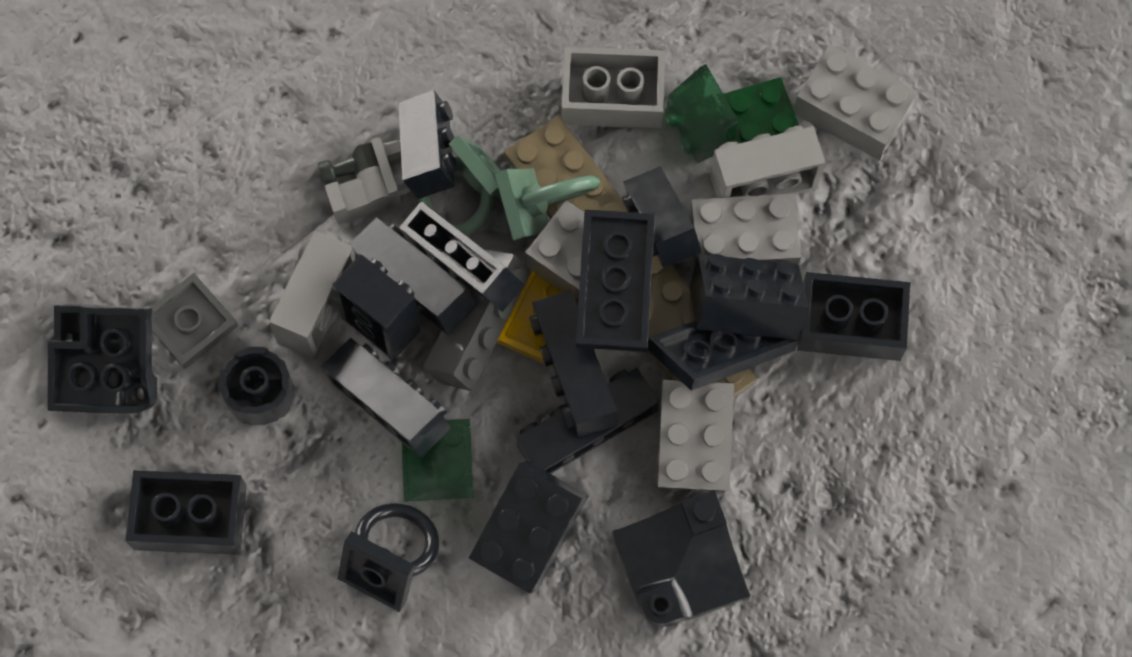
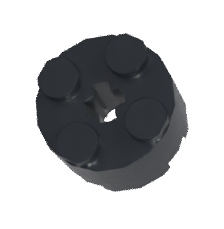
[219,347,294,425]

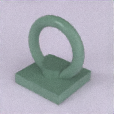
[417,135,502,235]
[494,168,600,240]

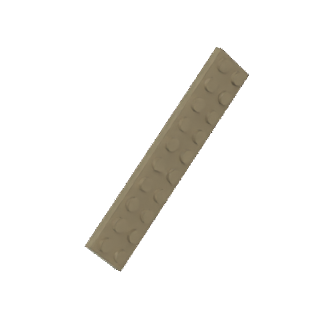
[504,116,757,397]

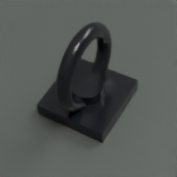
[337,503,439,612]

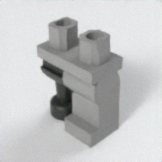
[317,137,410,224]

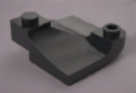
[48,304,157,413]
[612,490,750,627]

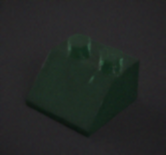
[664,64,738,163]
[402,418,475,502]

